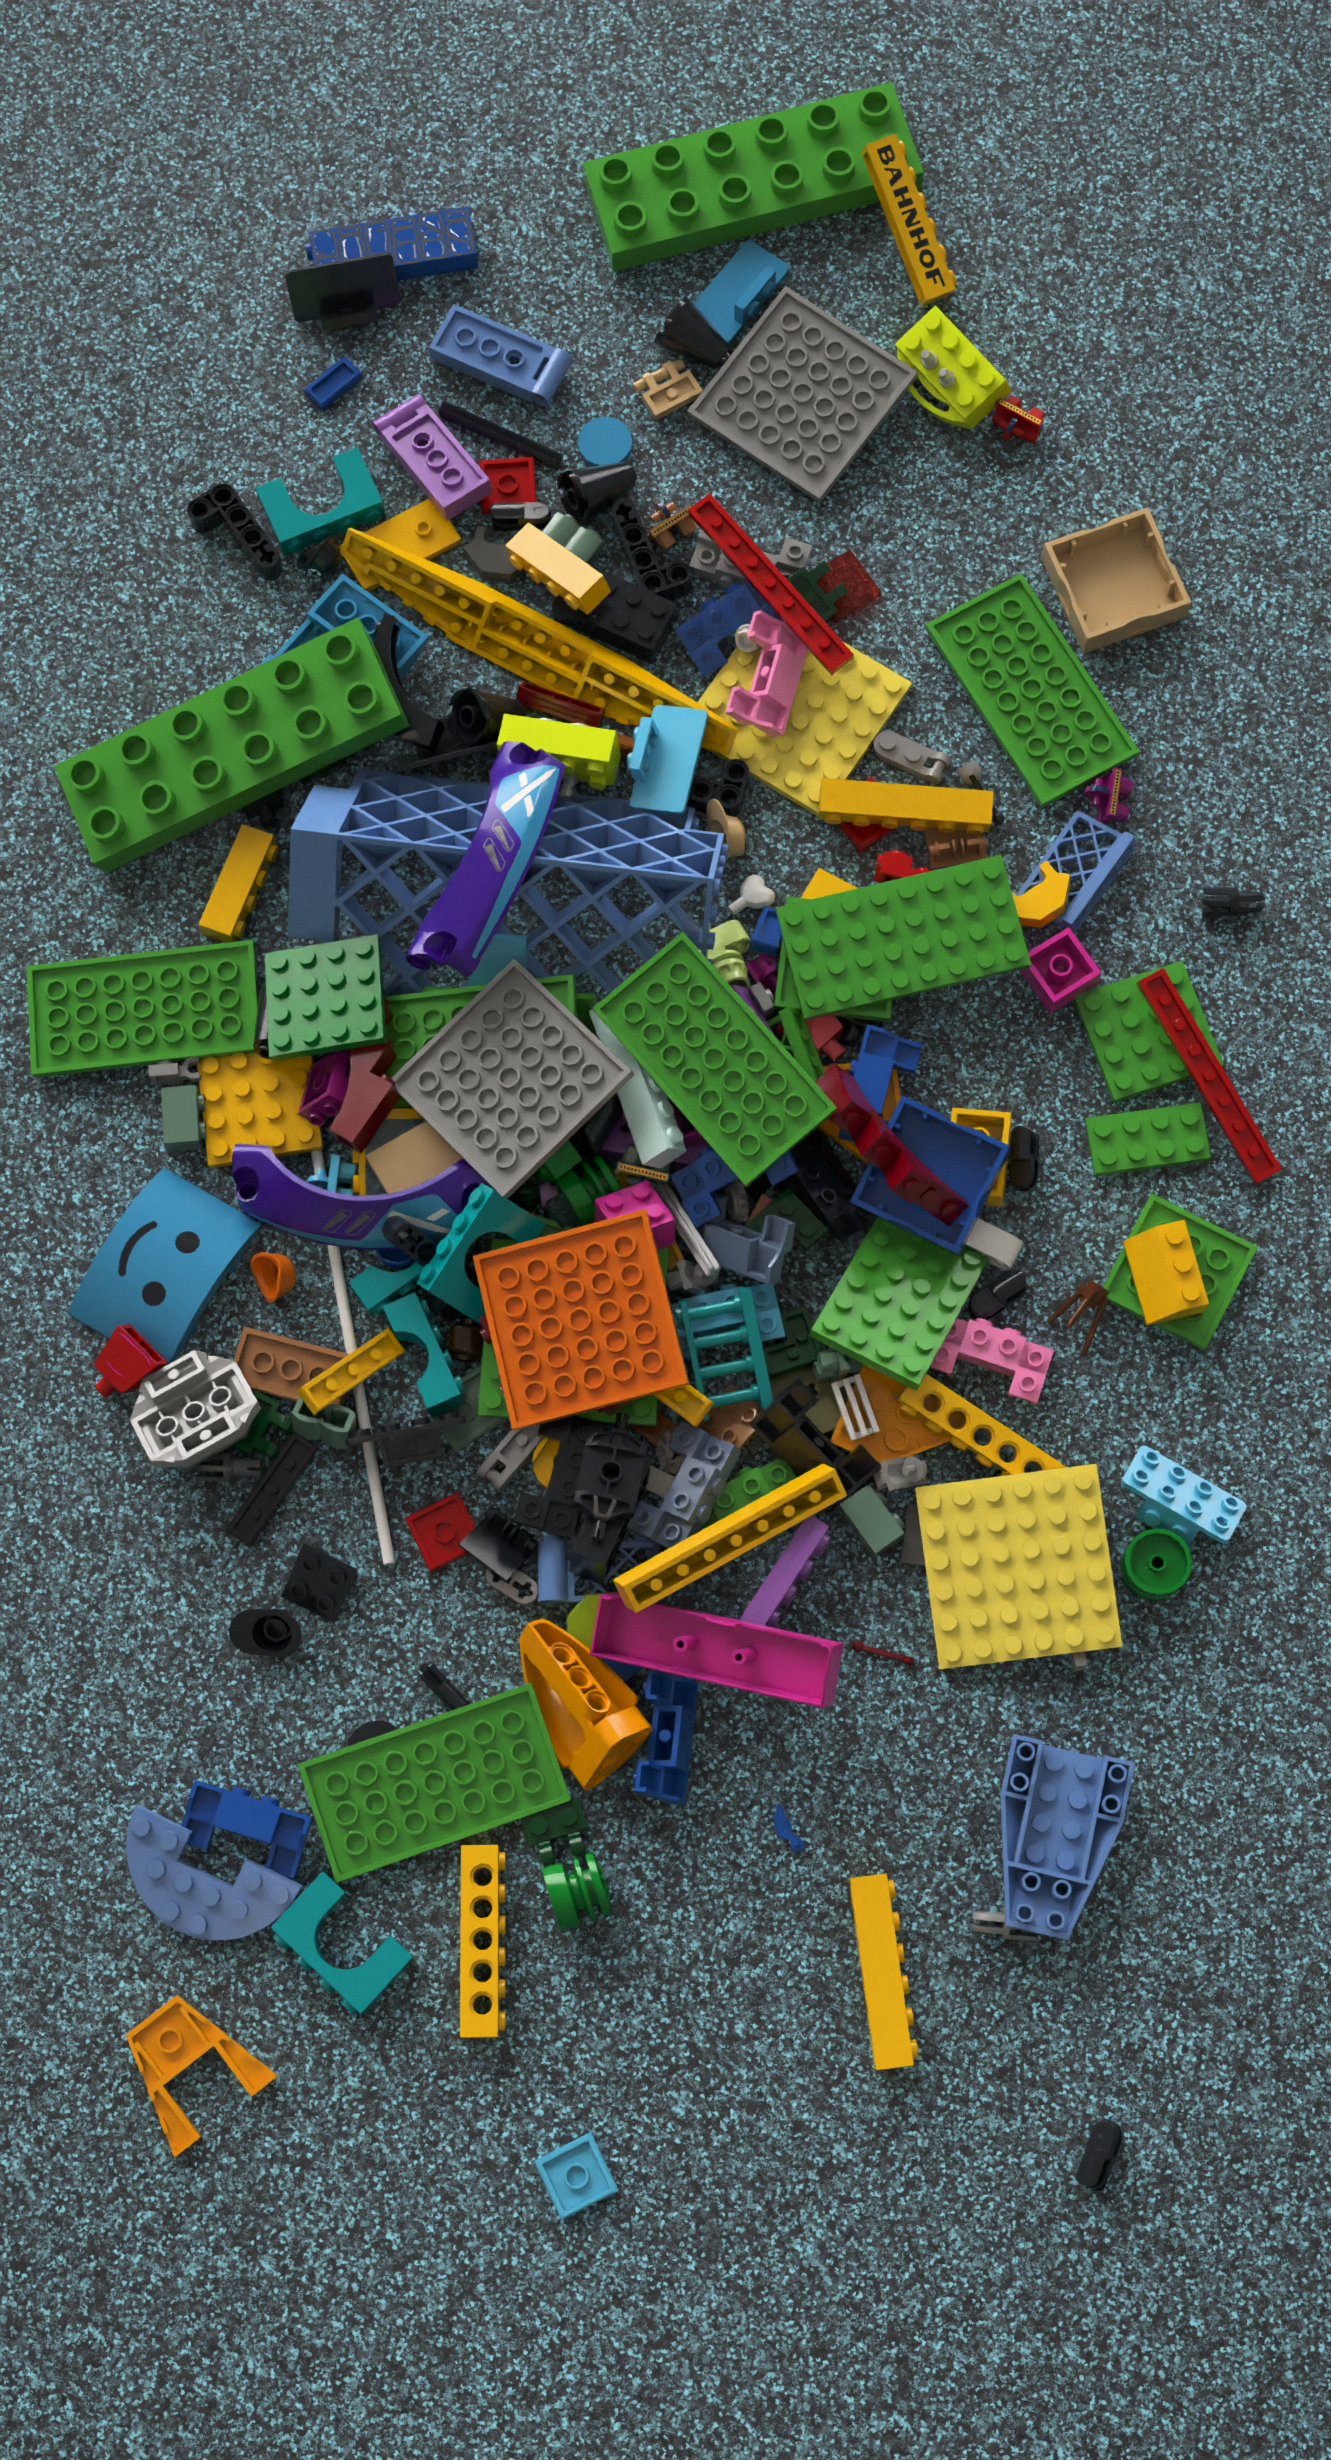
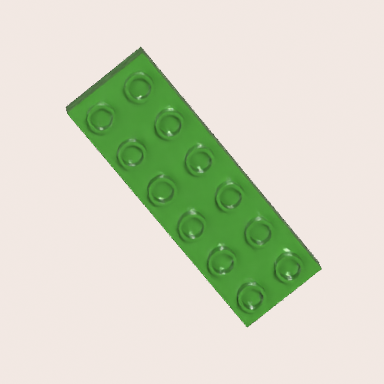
[583,82,924,272]
[54,617,410,874]

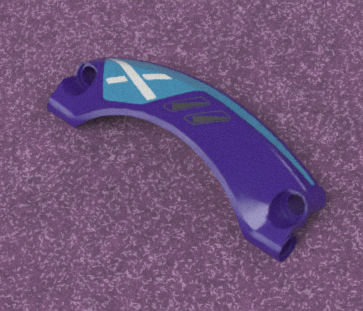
[406,741,565,977]
[232,1143,493,1250]

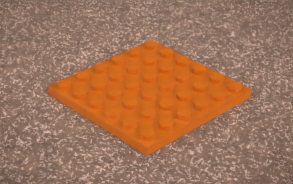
[473,1209,690,1431]

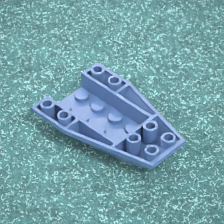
[1000,1734,1135,1941]

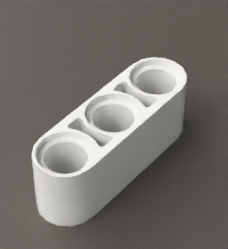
[965,1218,1023,1271]

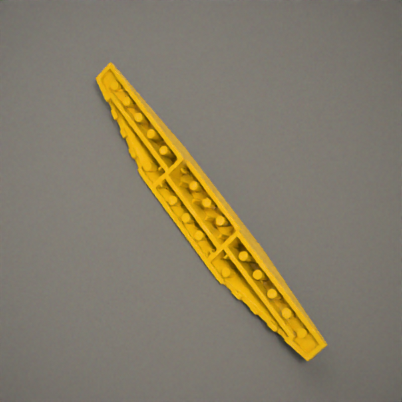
[340,528,739,755]

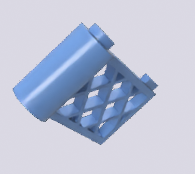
[538,1535,659,1605]

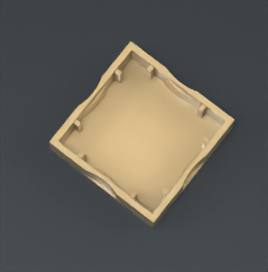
[1041,507,1191,654]

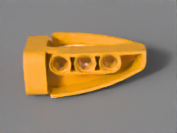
[519,1619,653,1790]

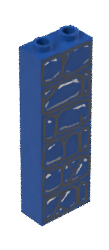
[305,206,479,281]

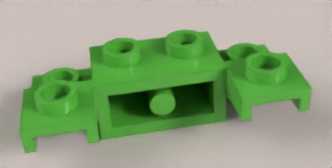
[701,1458,796,1530]

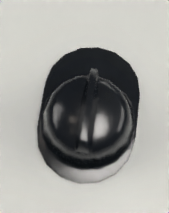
[229,1608,302,1657]

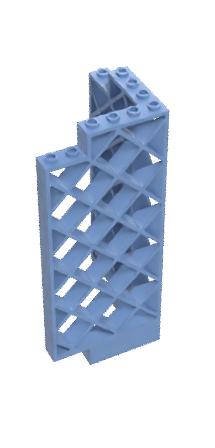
[288,768,729,997]

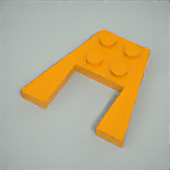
[126,1995,277,2157]

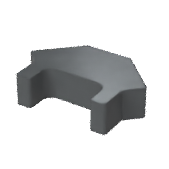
[464,526,527,583]

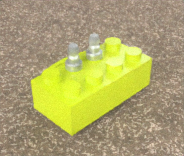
[895,305,1013,429]
[497,714,621,799]

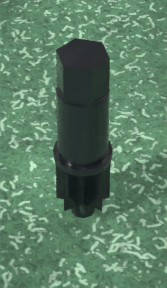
[419,1663,471,1710]

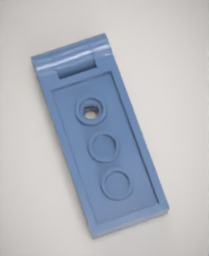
[429,304,573,406]

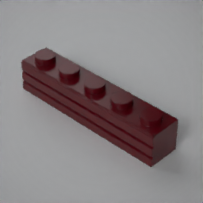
[516,681,605,728]

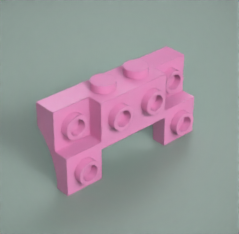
[725,610,808,737]
[930,1318,1054,1405]

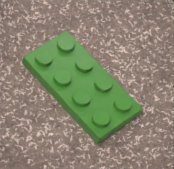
[1084,1102,1211,1177]

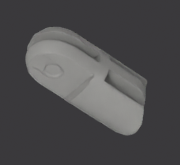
[971,1907,1038,1942]

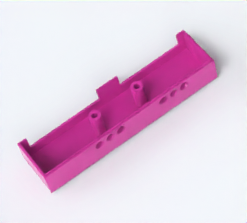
[590,1592,844,1708]

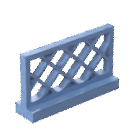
[1016,810,1136,935]

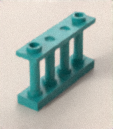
[675,1286,773,1421]

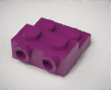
[298,1049,350,1126]

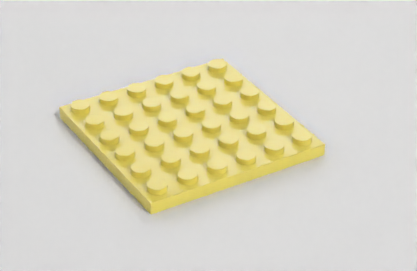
[697,641,912,817]
[915,1464,1123,1669]

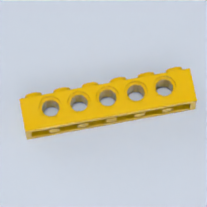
[896,1374,1067,1476]
[460,1845,506,2038]

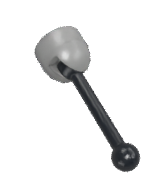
[957,760,1004,824]

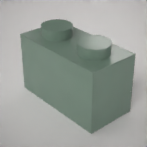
[161,1085,207,1152]
[839,1484,905,1558]

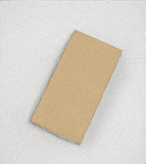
[365,1121,464,1194]

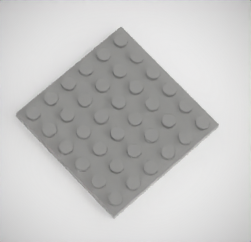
[687,286,918,503]
[391,959,634,1199]

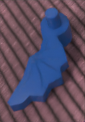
[772,1804,805,1853]

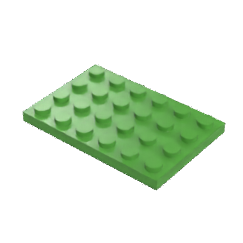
[809,1217,989,1391]

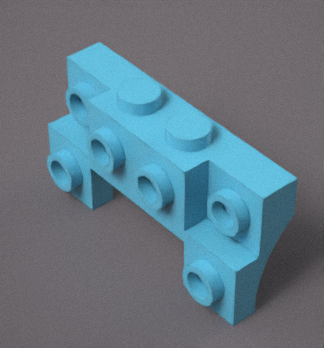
[670,1283,786,1359]

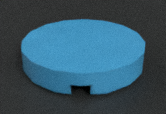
[577,416,632,467]

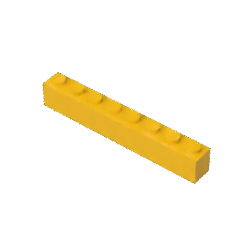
[613,1463,847,1613]

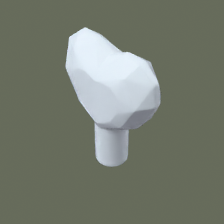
[728,874,775,916]

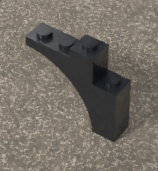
[374,613,445,753]

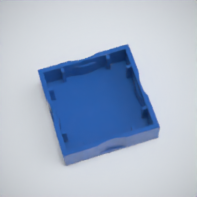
[850,1095,1011,1256]

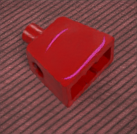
[94,1324,168,1397]

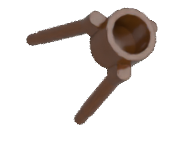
[1047,1279,1110,1356]

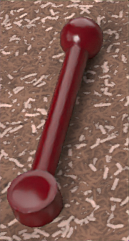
[852,1640,914,1665]

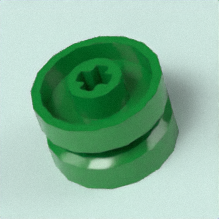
[1120,1528,1192,1601]

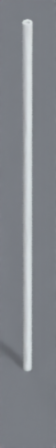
[311,1150,395,1565]

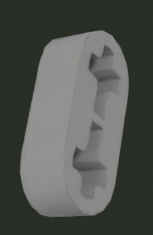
[486,1568,538,1606]

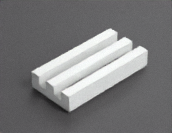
[830,1374,880,1441]

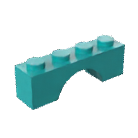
[348,1246,424,1317]
[383,1292,466,1418]

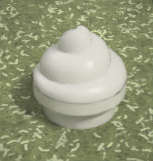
[735,624,760,652]

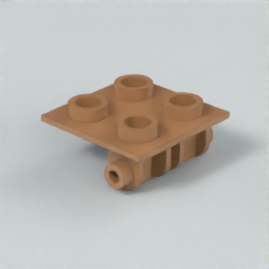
[924,828,987,870]
[692,1384,764,1450]

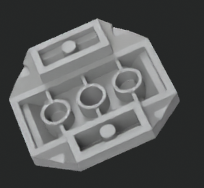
[130,1350,261,1470]

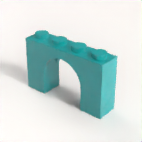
[255,447,385,555]
[416,1182,546,1324]
[271,1871,415,2015]

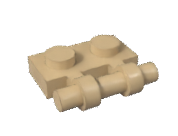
[633,358,703,421]

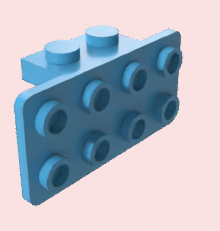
[693,240,789,344]

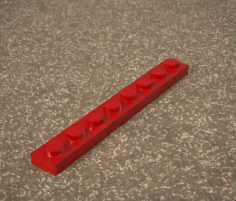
[688,493,854,676]
[1136,968,1282,1185]

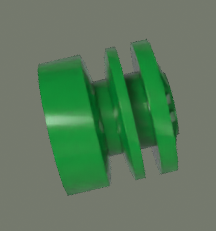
[554,1154,622,1227]
[541,1852,611,1932]

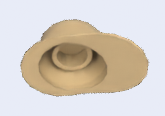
[706,799,745,864]

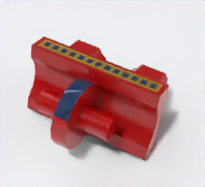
[991,395,1045,444]

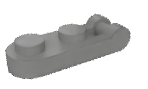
[873,731,952,785]
[477,1425,544,1492]

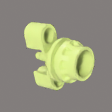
[699,920,750,990]

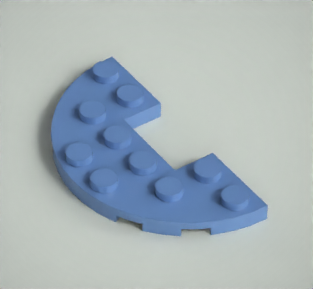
[126,1804,303,1941]

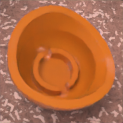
[250,1252,296,1303]

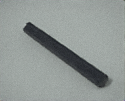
[438,402,563,469]

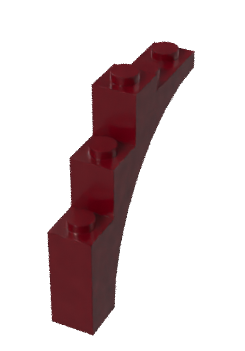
[329,997,401,1154]
[815,1063,969,1226]

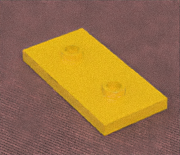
[339,499,462,592]

